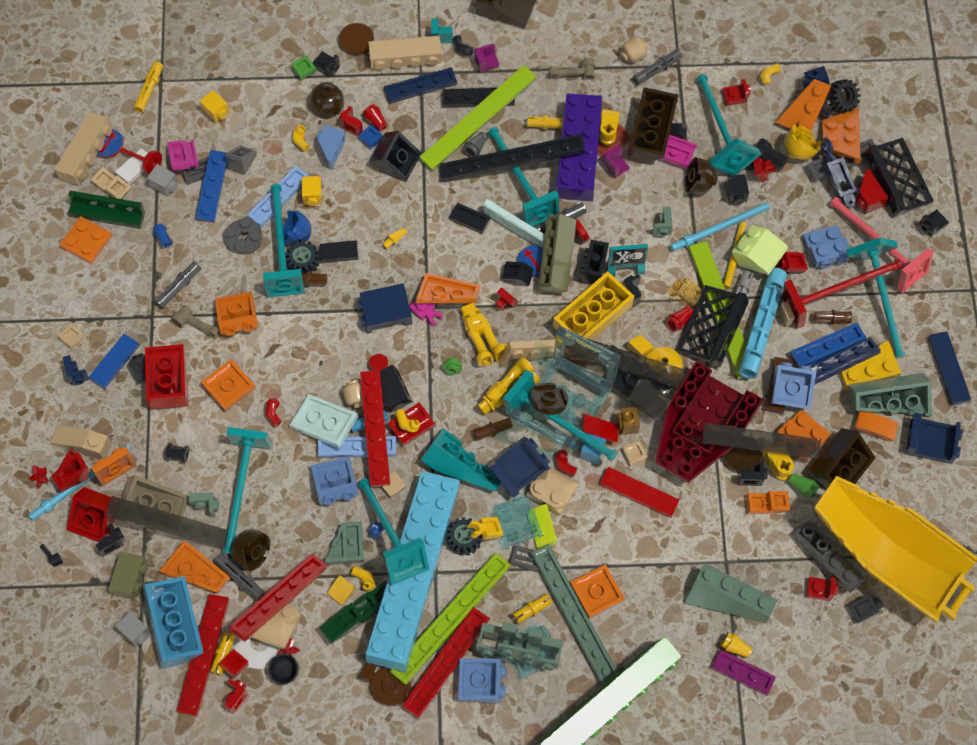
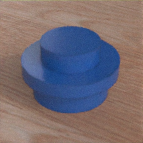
[369,521,384,539]

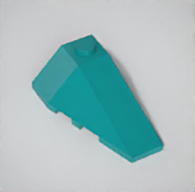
[421,428,500,491]

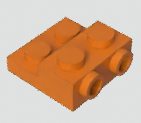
[215,291,259,336]
[775,409,831,463]

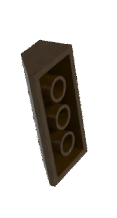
[627,87,679,163]

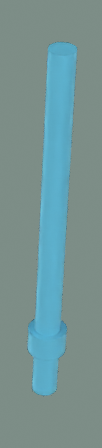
[670,202,770,251]
[28,445,131,521]

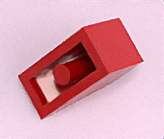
[856,169,888,215]

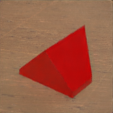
[51,448,88,492]

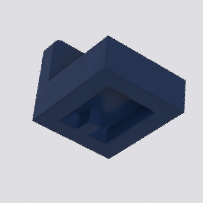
[62,355,89,385]

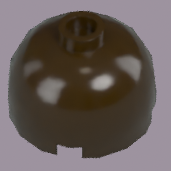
[309,82,345,119]
[684,157,718,195]
[231,529,271,571]

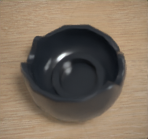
[268,653,300,685]

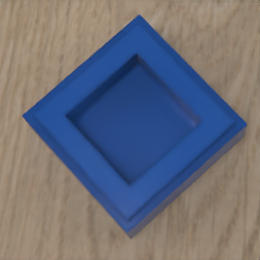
[358,125,383,150]

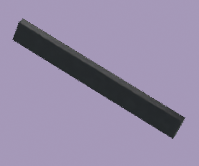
[439,134,586,182]

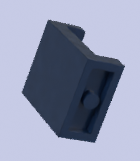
[357,283,412,333]
[905,412,963,464]
[487,436,551,498]

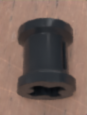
[165,443,190,463]

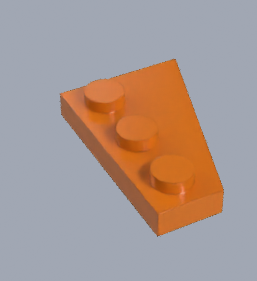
[776,79,831,131]
[416,273,480,304]
[159,540,231,593]

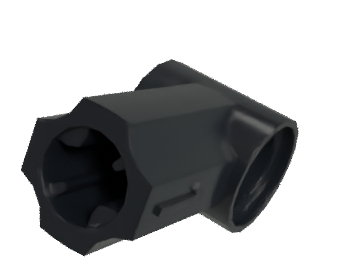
[754,138,788,171]

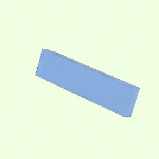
[247,166,309,228]
[318,436,396,458]

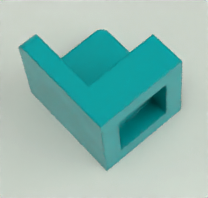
[431,19,453,43]

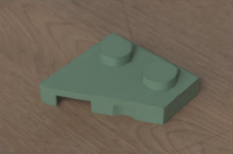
[325,521,364,565]

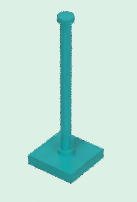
[697,74,761,175]
[488,127,559,227]
[263,184,305,298]
[846,237,906,358]
[503,370,617,461]
[222,427,272,555]
[358,478,430,585]

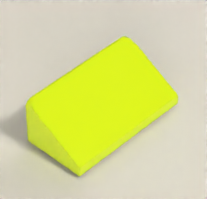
[527,504,557,549]

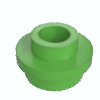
[443,357,462,375]

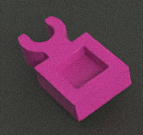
[409,300,443,327]

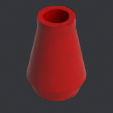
[363,104,388,132]
[666,306,693,331]

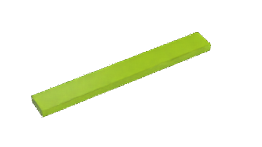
[420,65,537,171]
[689,241,746,380]
[390,553,511,686]

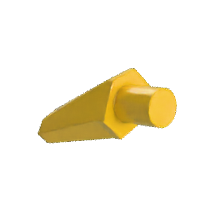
[383,228,408,249]

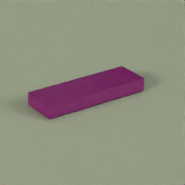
[711,649,776,696]

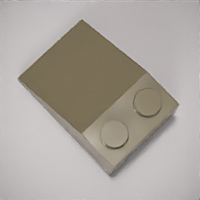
[116,475,189,533]

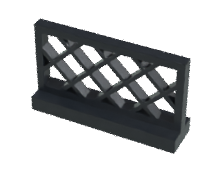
[862,138,934,218]
[677,285,749,368]

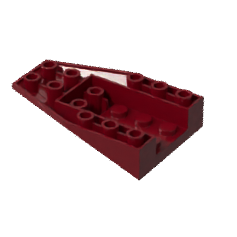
[655,361,763,483]

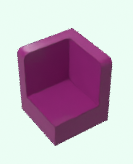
[474,43,500,73]
[603,145,629,178]

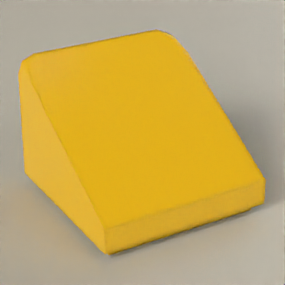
[627,334,654,360]
[327,575,355,606]

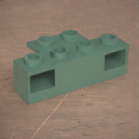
[477,622,563,671]

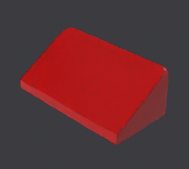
[579,413,618,443]

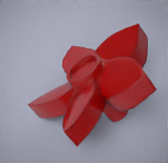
[29,465,49,489]
[277,638,300,655]

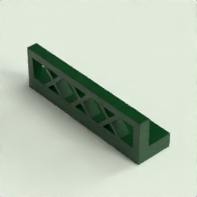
[68,190,145,229]

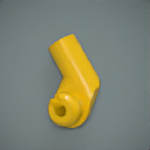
[759,63,781,84]
[292,125,310,152]
[351,566,375,591]

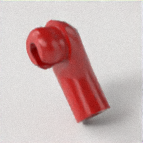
[555,449,578,477]

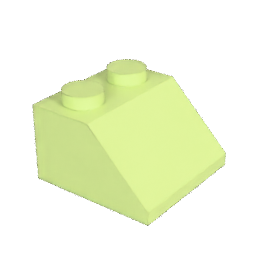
[732,225,788,275]

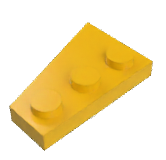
[840,340,901,390]

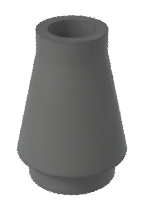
[464,132,488,157]

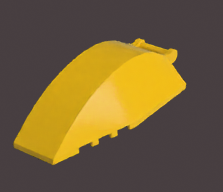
[814,476,977,623]

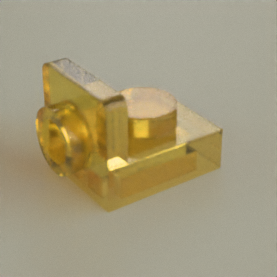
[670,277,703,307]

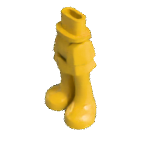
[460,303,507,366]
[478,357,541,415]

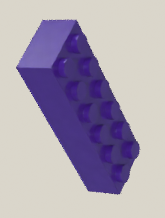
[557,93,602,201]

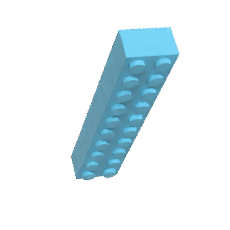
[366,471,460,672]

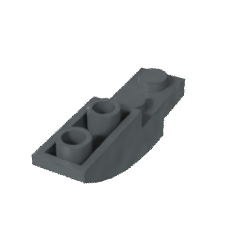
[794,521,865,593]

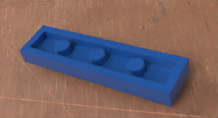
[196,150,227,223]
[790,323,866,368]

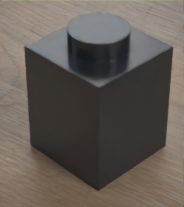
[725,174,749,204]

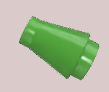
[788,473,819,499]

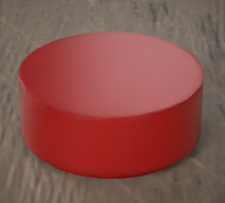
[369,354,388,371]

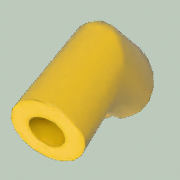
[395,409,420,433]

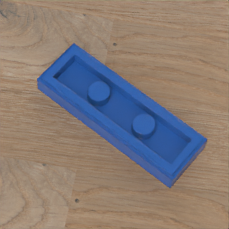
[88,333,140,389]

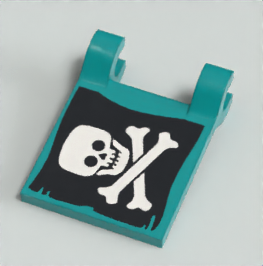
[606,244,648,277]

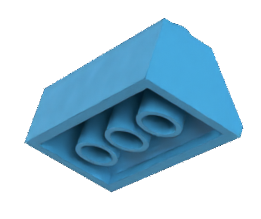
[143,576,203,669]

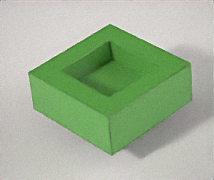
[291,55,316,80]

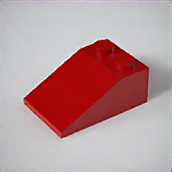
[145,344,189,409]

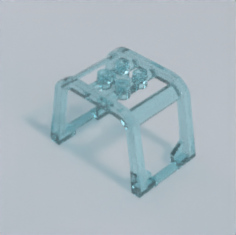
[509,326,620,453]

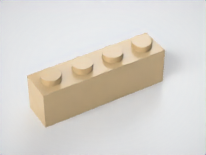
[369,36,442,70]
[54,112,113,186]

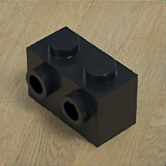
[580,239,609,284]
[380,364,413,412]

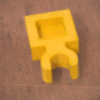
[467,517,504,540]

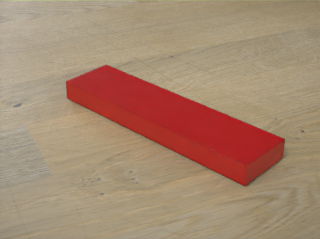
[600,467,680,518]

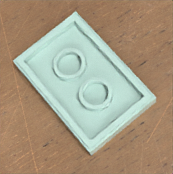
[289,394,359,448]

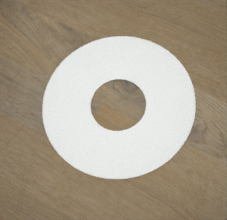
[232,634,282,669]

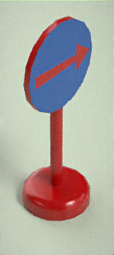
[97,129,162,175]
[517,218,590,277]

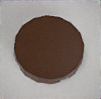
[339,23,374,56]
[370,667,411,707]

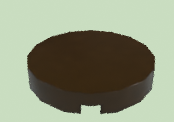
[529,383,568,415]
[723,436,762,474]

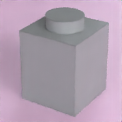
[147,164,178,197]
[115,612,150,647]

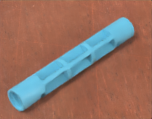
[738,268,787,379]

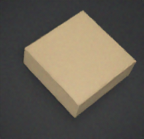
[779,301,795,327]
[58,323,86,350]
[622,440,648,466]
[381,471,407,499]

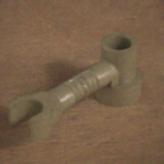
[549,58,595,80]
[170,305,220,340]

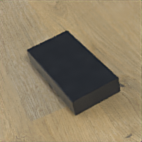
[449,203,490,234]
[320,240,359,263]

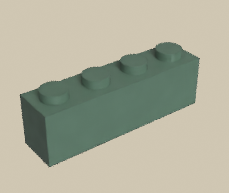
[849,373,932,417]
[685,563,778,624]

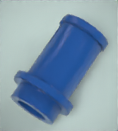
[153,224,173,248]

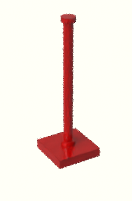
[782,258,902,329]

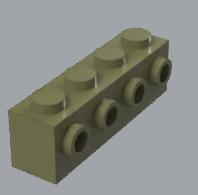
[539,214,576,294]

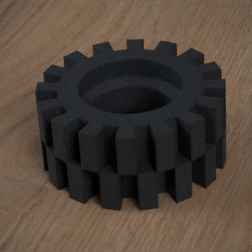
[826,79,861,113]

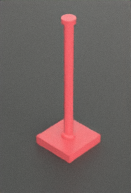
[830,197,934,294]

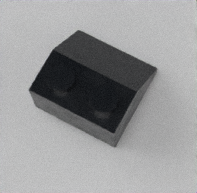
[369,130,422,182]

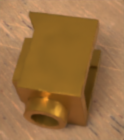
[616,407,640,436]

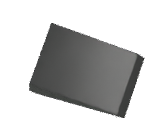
[225,145,257,175]

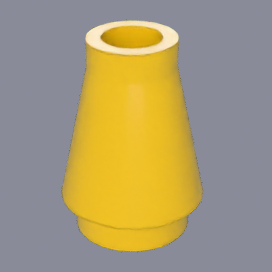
[721,632,753,658]

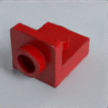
[722,79,751,106]
[339,106,363,136]
[776,251,808,273]
[806,577,838,602]
[224,679,248,715]

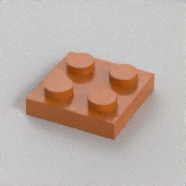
[59,216,112,264]
[201,359,256,411]
[91,446,136,487]
[570,564,625,619]

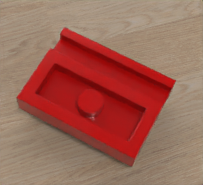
[387,402,435,447]

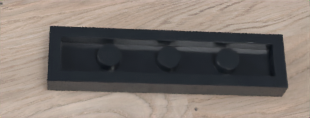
[443,87,515,108]

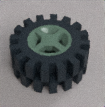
[285,240,320,273]
[446,517,482,556]

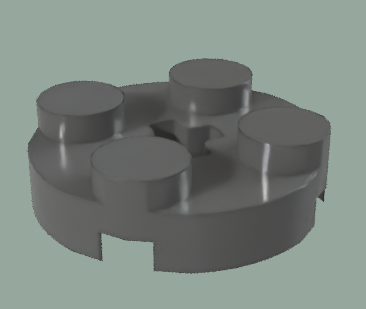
[224,217,262,255]

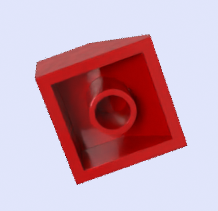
[67,487,120,542]

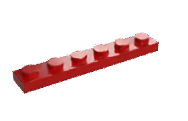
[360,370,391,487]
[229,554,327,642]
[177,593,230,717]
[402,607,490,719]

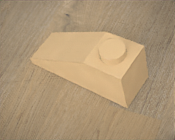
[50,425,112,460]

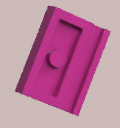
[660,135,697,169]
[167,139,199,170]

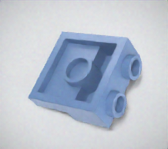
[802,225,850,269]
[771,362,816,410]
[311,456,359,505]
[458,658,506,703]

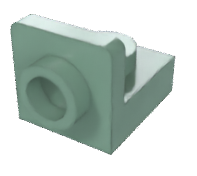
[652,206,672,237]
[189,492,219,517]

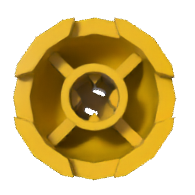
[784,125,821,160]

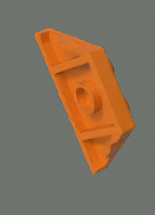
[822,108,860,163]

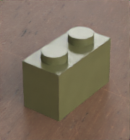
[108,551,148,600]

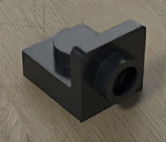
[312,51,340,77]
[919,210,949,237]
[501,261,533,286]
[622,274,641,307]
[130,353,146,383]
[738,461,768,486]
[96,523,124,557]
[849,594,884,623]

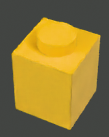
[200,90,230,123]
[302,176,322,206]

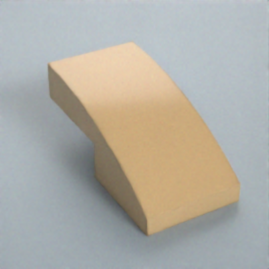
[91,167,132,199]

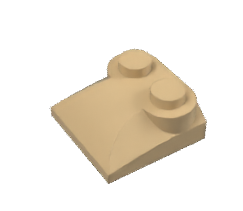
[526,466,580,516]
[251,604,301,650]

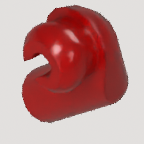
[265,398,282,427]

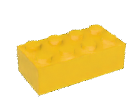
[553,271,634,352]

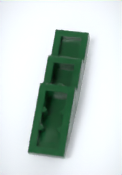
[319,580,387,644]

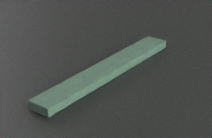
[531,544,618,686]

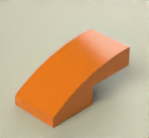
[854,411,899,442]
[745,491,790,514]

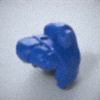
[283,210,312,245]

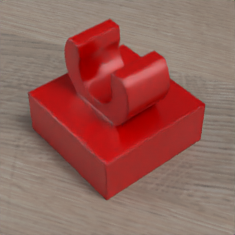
[753,157,775,182]
[496,287,519,311]
[219,649,249,679]

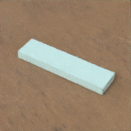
[483,199,545,248]

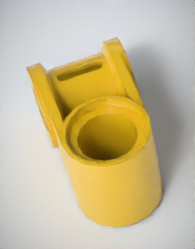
[599,109,620,145]
[762,441,794,481]

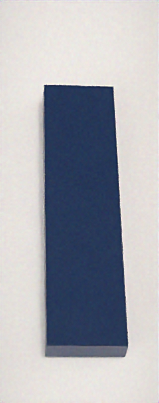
[384,67,457,104]
[928,331,971,406]
[809,337,881,385]

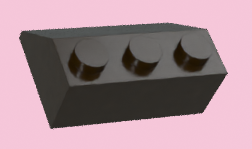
[808,428,876,490]

